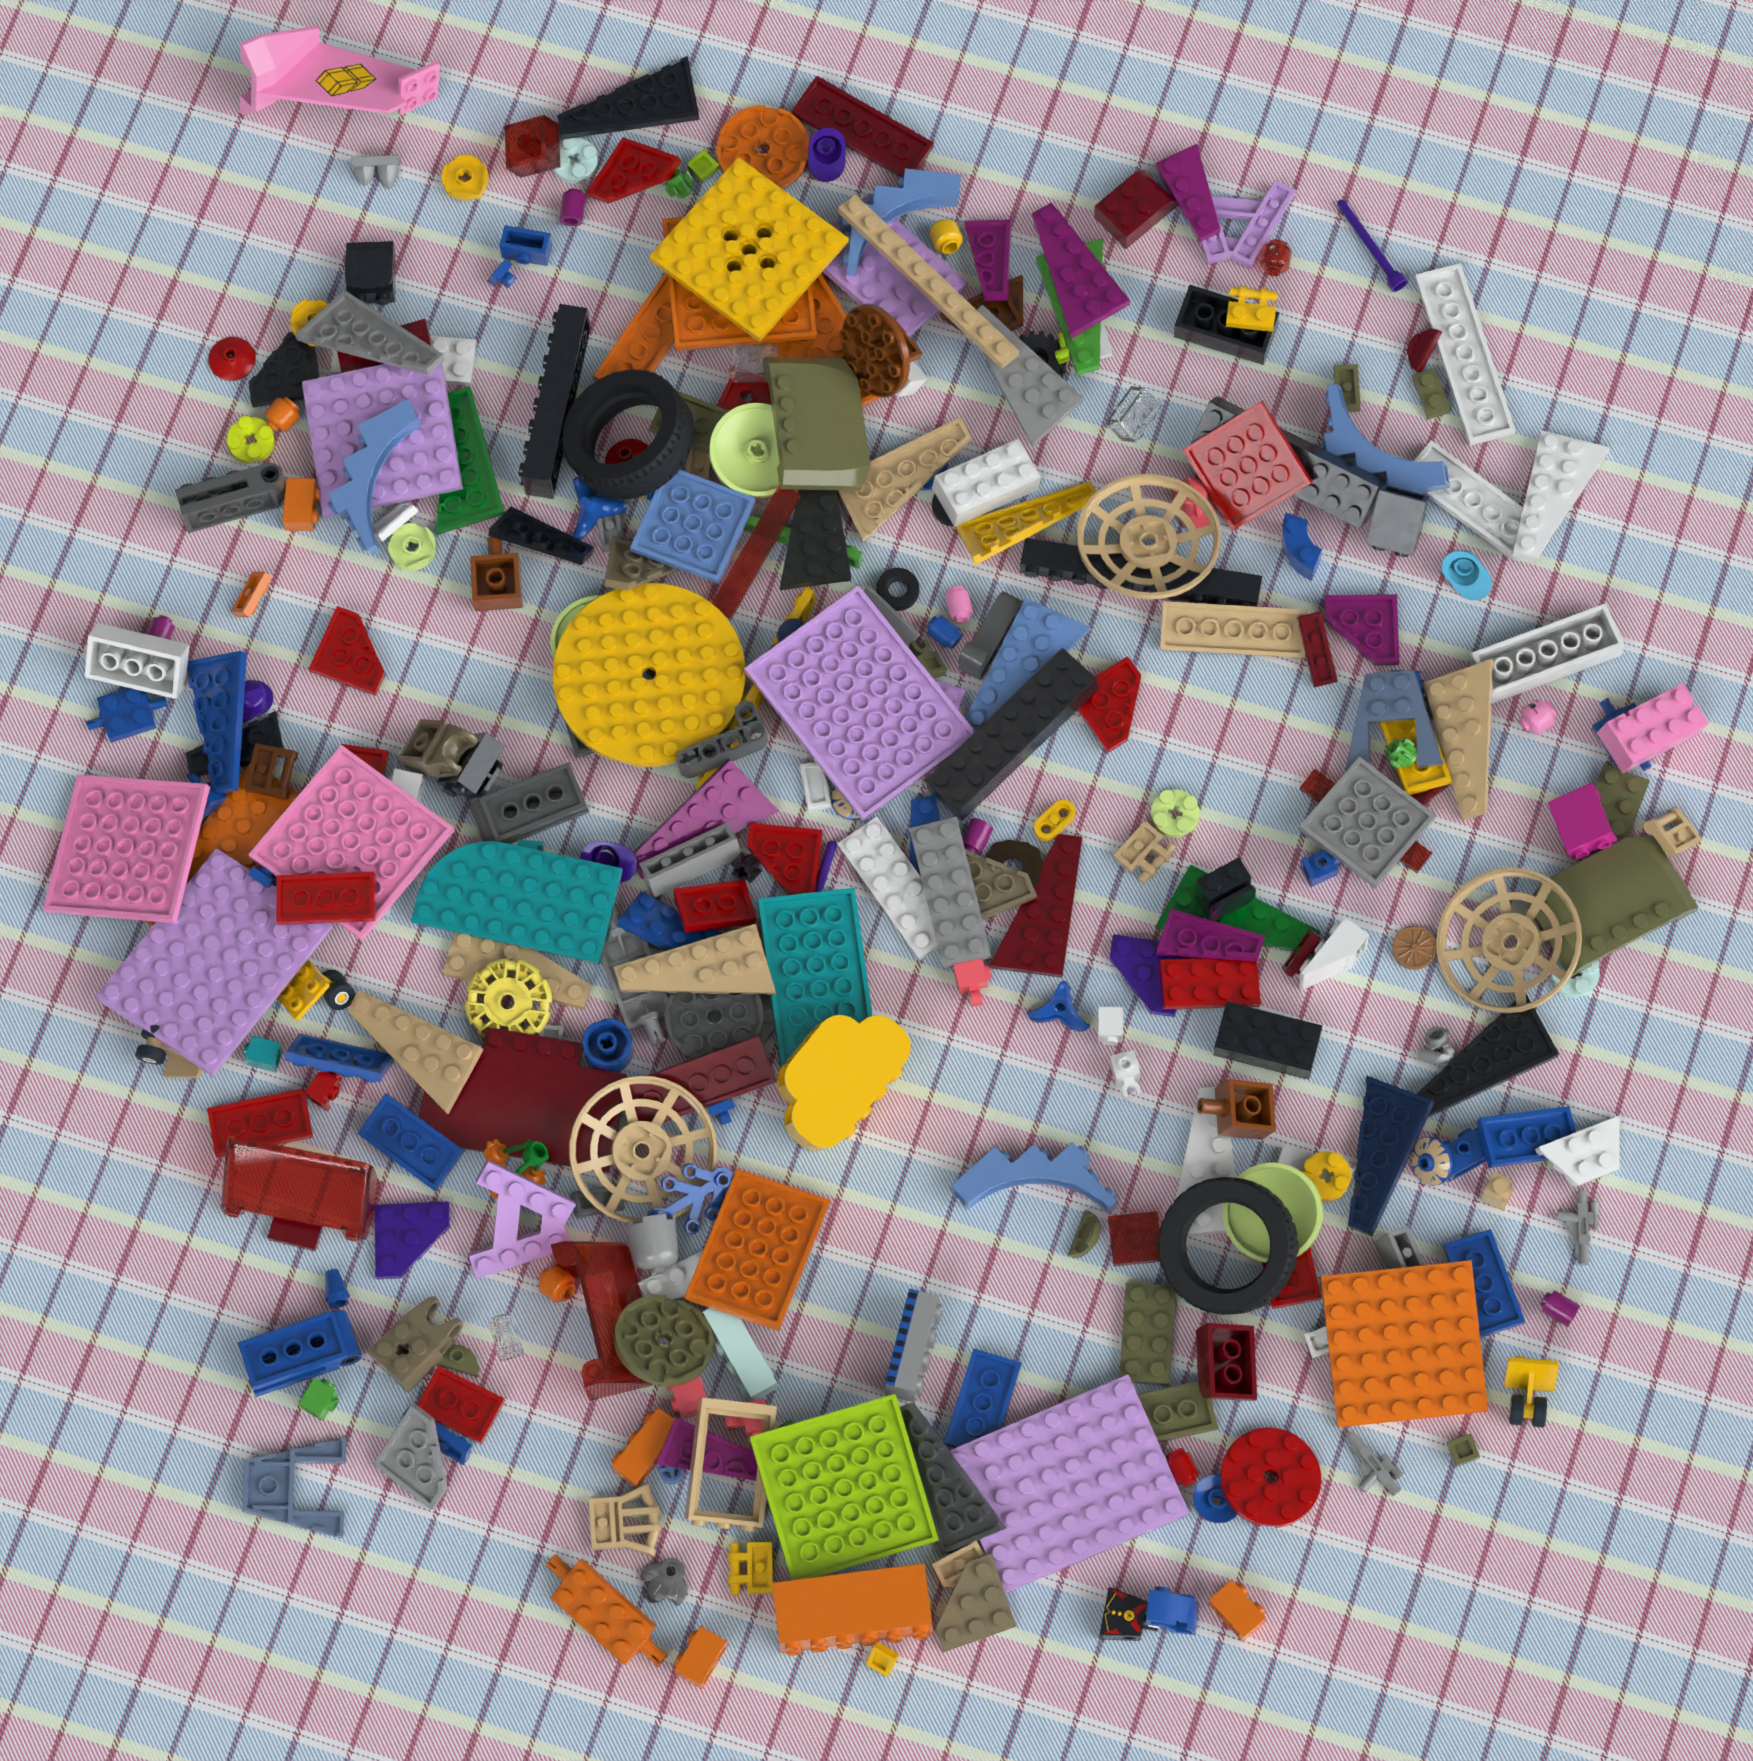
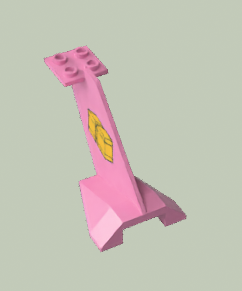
[240,26,440,115]

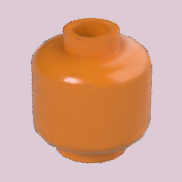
[265,396,300,432]
[538,1265,576,1303]

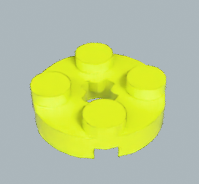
[227,416,275,464]

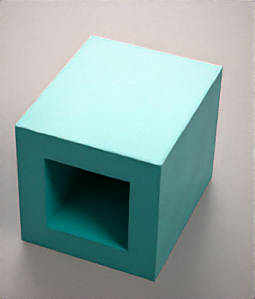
[243,1036,283,1073]

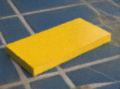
[1379,707,1452,795]

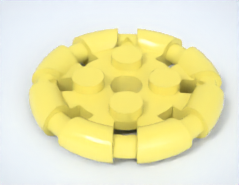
[464,958,552,1039]

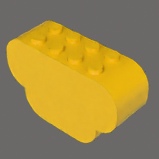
[777,1015,911,1151]

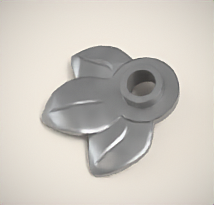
[640,1558,688,1606]

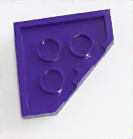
[1109,934,1184,1017]
[374,1201,450,1280]

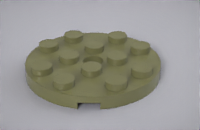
[613,1295,714,1386]

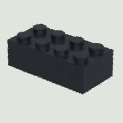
[1174,284,1280,365]
[1213,1001,1323,1080]

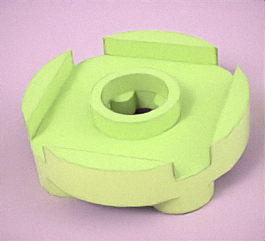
[388,523,437,572]
[1151,789,1200,839]

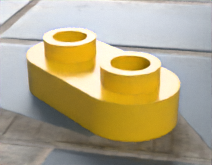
[1034,799,1076,842]

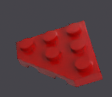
[587,137,681,204]
[309,606,385,696]
[1077,656,1141,754]
[747,823,823,895]

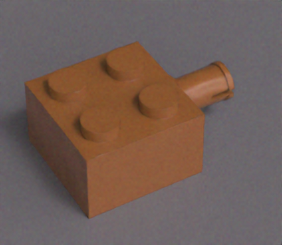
[470,536,523,611]
[1196,1079,1276,1140]

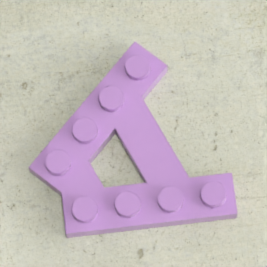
[1200,180,1296,269]
[468,1159,576,1279]

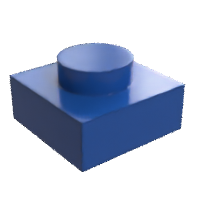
[248,866,277,888]

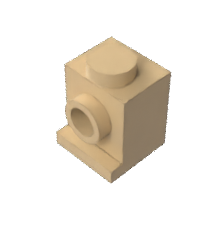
[1481,1171,1514,1211]

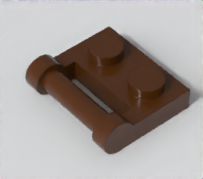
[245,743,299,800]

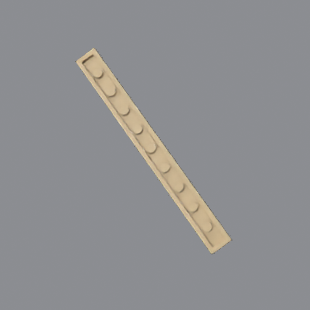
[838,194,1020,369]

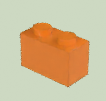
[282,477,320,532]
[1208,1580,1266,1642]
[673,1626,728,1689]

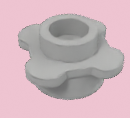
[1425,1026,1450,1050]

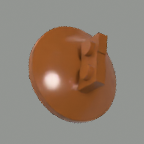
[839,304,923,398]

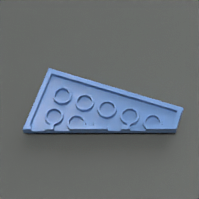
[965,597,1091,731]

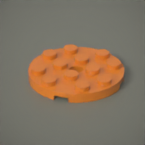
[716,105,809,189]

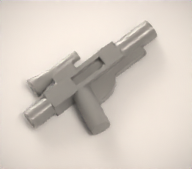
[1556,1191,1600,1266]
[1346,1431,1404,1496]

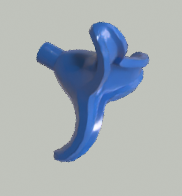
[573,477,626,540]
[1026,981,1090,1032]

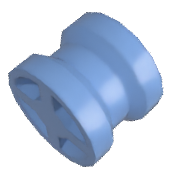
[658,1465,684,1485]

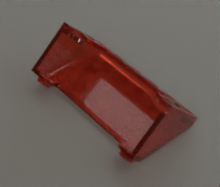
[221,1137,380,1242]
[551,1241,654,1401]

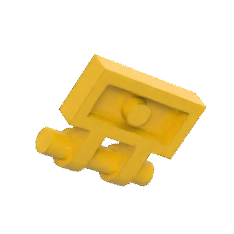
[1226,285,1278,332]
[727,1542,773,1595]

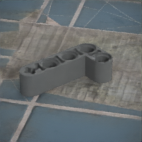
[958,591,1023,680]
[676,701,768,778]

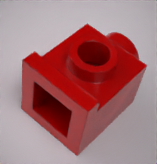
[305,1071,342,1112]

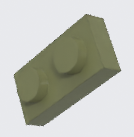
[1334,364,1361,412]
[1412,368,1451,420]

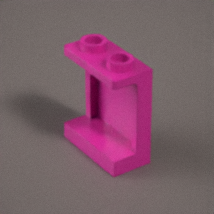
[1548,782,1617,860]

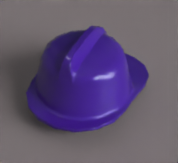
[808,128,846,182]
[243,680,274,723]
[580,840,637,883]

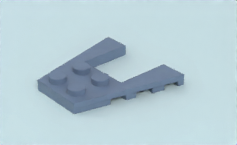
[1345,670,1443,771]
[242,1437,346,1538]

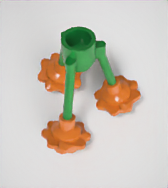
[483,1139,549,1199]

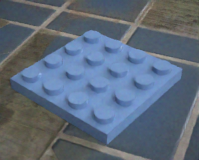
[630,470,756,584]

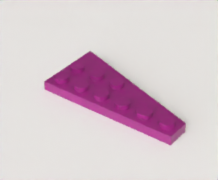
[1032,202,1130,339]
[633,759,779,879]

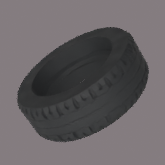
[562,369,694,500]
[1158,1177,1299,1315]

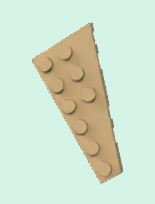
[838,417,972,543]
[1424,659,1494,820]
[614,924,777,995]
[443,933,591,1010]
[347,990,484,1114]

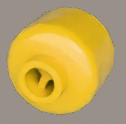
[929,219,963,254]

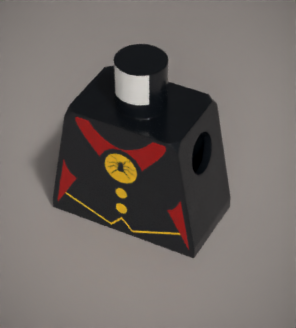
[1099,1587,1159,1641]

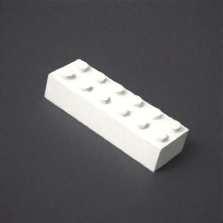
[1469,603,1625,704]

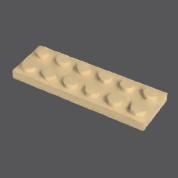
[1160,601,1308,658]

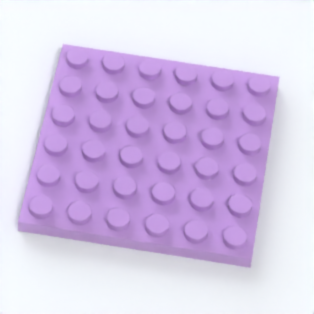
[302,363,463,518]

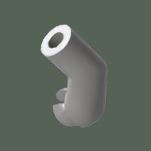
[1417,1046,1455,1064]

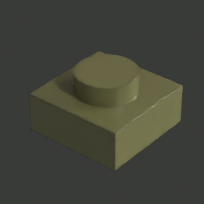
[1447,1433,1480,1467]

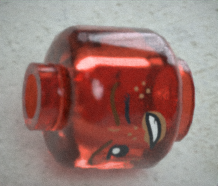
[1260,239,1292,276]

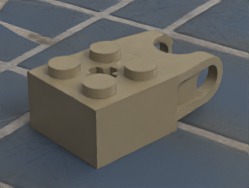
[397,719,478,777]
[368,1296,463,1393]

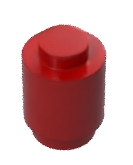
[1166,1448,1199,1488]

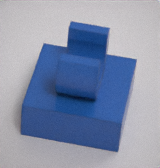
[487,258,517,288]
[707,1098,735,1125]

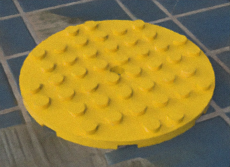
[552,583,746,767]

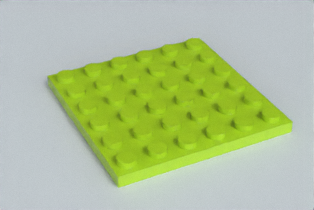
[749,1394,939,1580]

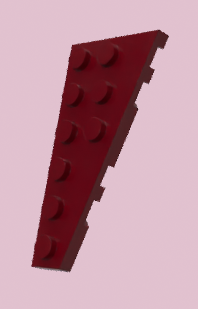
[990,834,1082,978]

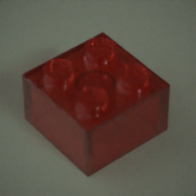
[504,115,561,178]

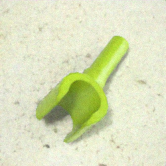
[1055,332,1070,364]

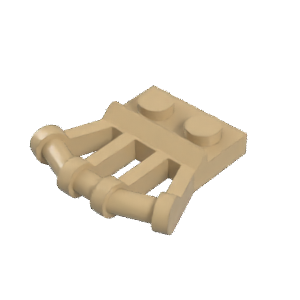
[588,1484,662,1557]

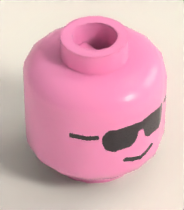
[1519,699,1557,735]

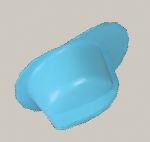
[1441,550,1492,600]

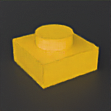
[865,1642,900,1677]

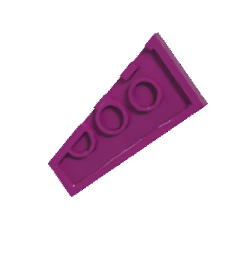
[1155,144,1220,243]
[964,219,1011,301]
[1156,909,1265,962]
[655,1417,757,1481]

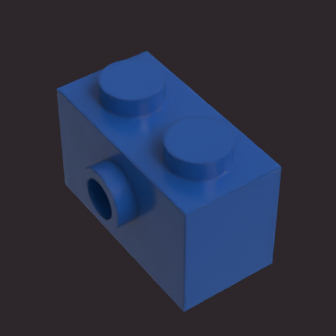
[499,225,553,266]
[1444,1127,1487,1182]

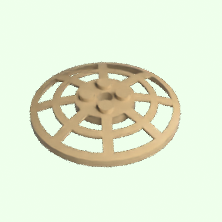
[1077,474,1221,600]
[1436,867,1582,1013]
[569,1076,717,1224]

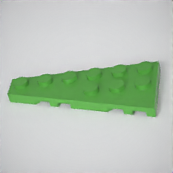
[1036,238,1103,376]

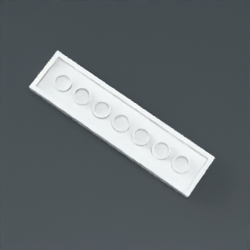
[1415,263,1516,446]

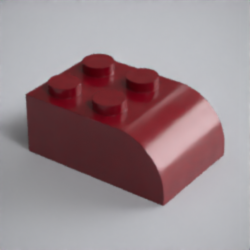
[1094,170,1178,249]
[1196,1323,1257,1401]

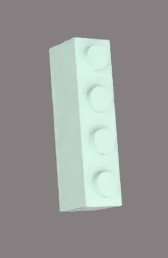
[702,1308,778,1401]

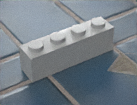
[639,823,741,898]

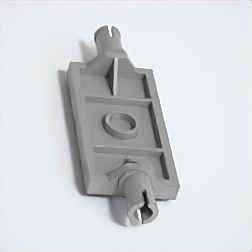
[601,908,668,1046]

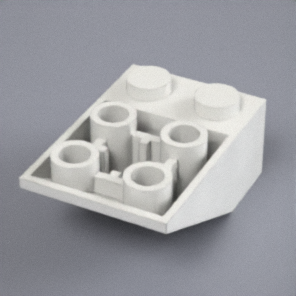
[1298,917,1369,990]

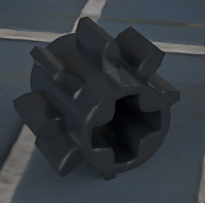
[730,852,762,883]

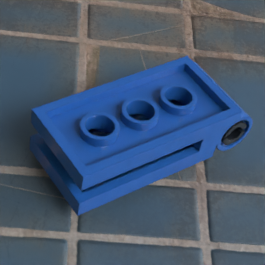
[238,1310,362,1397]

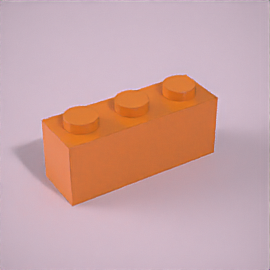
[611,1407,674,1489]

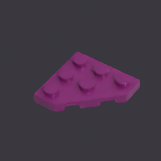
[1324,594,1400,666]

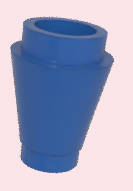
[325,1269,350,1308]

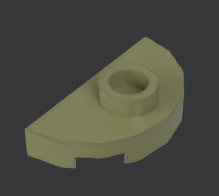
[1068,1210,1101,1259]
[436,1344,479,1377]

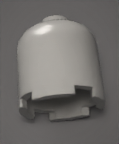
[626,1214,679,1275]

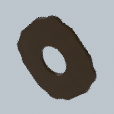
[985,840,1043,888]

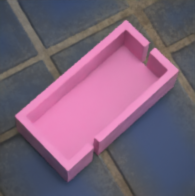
[1597,683,1709,774]

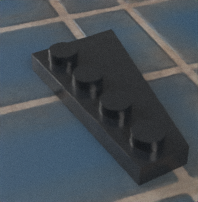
[488,506,594,565]
[185,711,284,777]

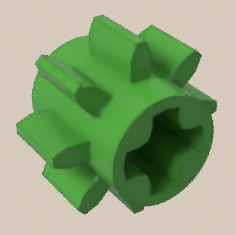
[665,169,694,199]
[1387,738,1417,769]

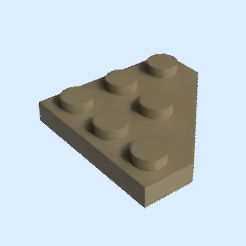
[604,535,679,591]
[965,849,1037,920]
[935,1554,1016,1652]

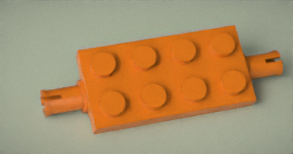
[545,1554,668,1667]

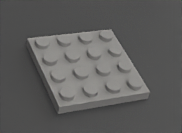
[1298,756,1436,889]

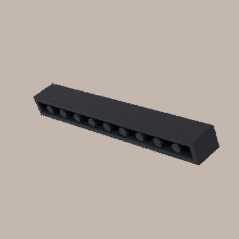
[1020,538,1262,607]

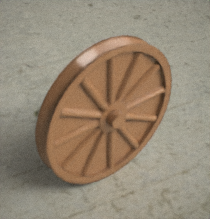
[1392,926,1437,970]

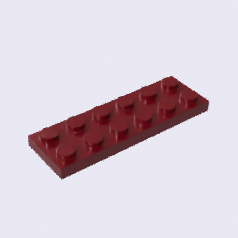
[791,76,934,177]
[629,1035,777,1123]

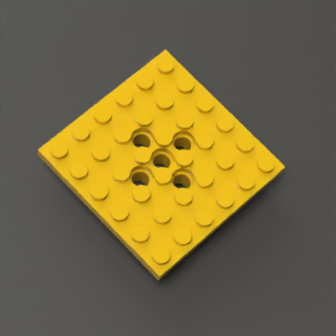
[649,157,849,342]

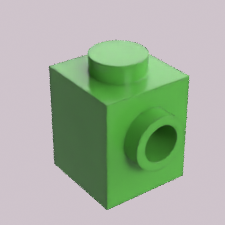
[299,1378,339,1421]

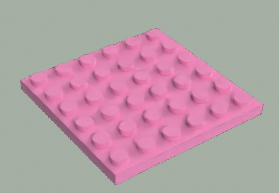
[248,745,455,941]
[43,774,210,923]

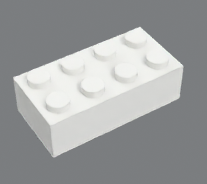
[932,439,1041,527]
[85,623,190,699]

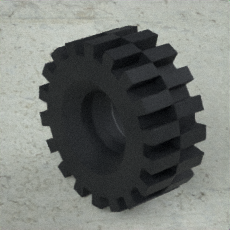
[1020,331,1066,378]

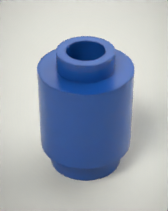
[926,615,963,650]

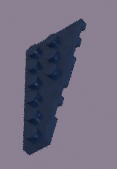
[1348,1075,1434,1237]

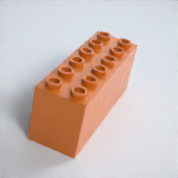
[772,1563,933,1656]

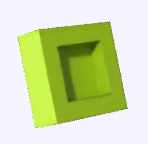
[686,149,720,183]

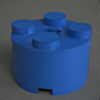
[582,1018,634,1073]

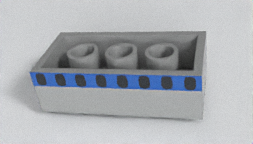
[885,1289,943,1403]

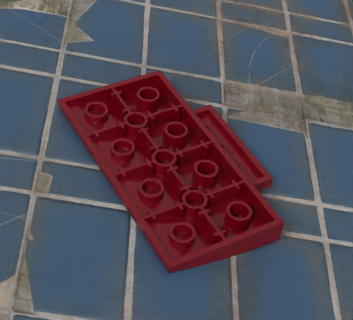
[419,1027,628,1173]

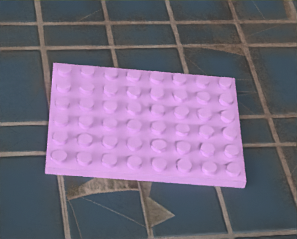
[744,585,975,821]
[96,848,333,1077]
[950,1374,1190,1594]

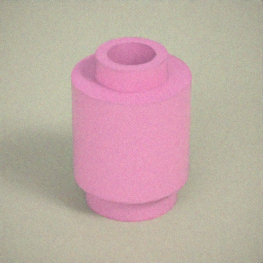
[945,586,974,623]

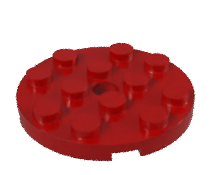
[1220,1427,1321,1528]

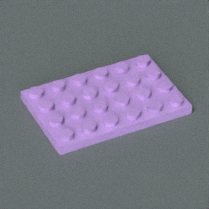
[823,194,968,337]

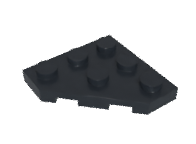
[248,332,320,408]

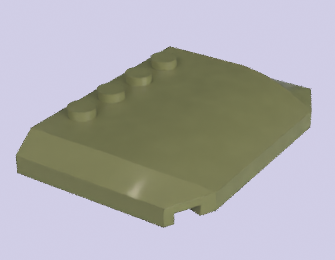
[762,357,870,491]
[1526,836,1699,977]

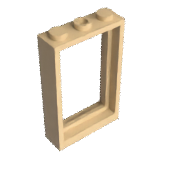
[684,1397,777,1532]

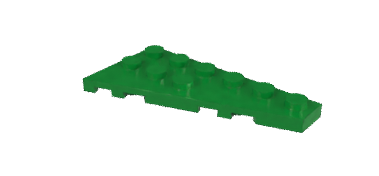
[435,386,505,535]
[1156,864,1320,952]

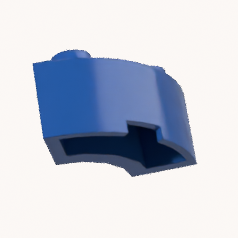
[1281,512,1322,581]
[1146,1586,1199,1635]

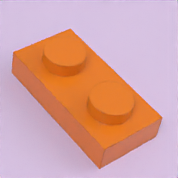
[230,571,272,617]

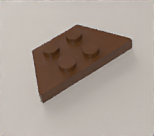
[940,275,1023,334]

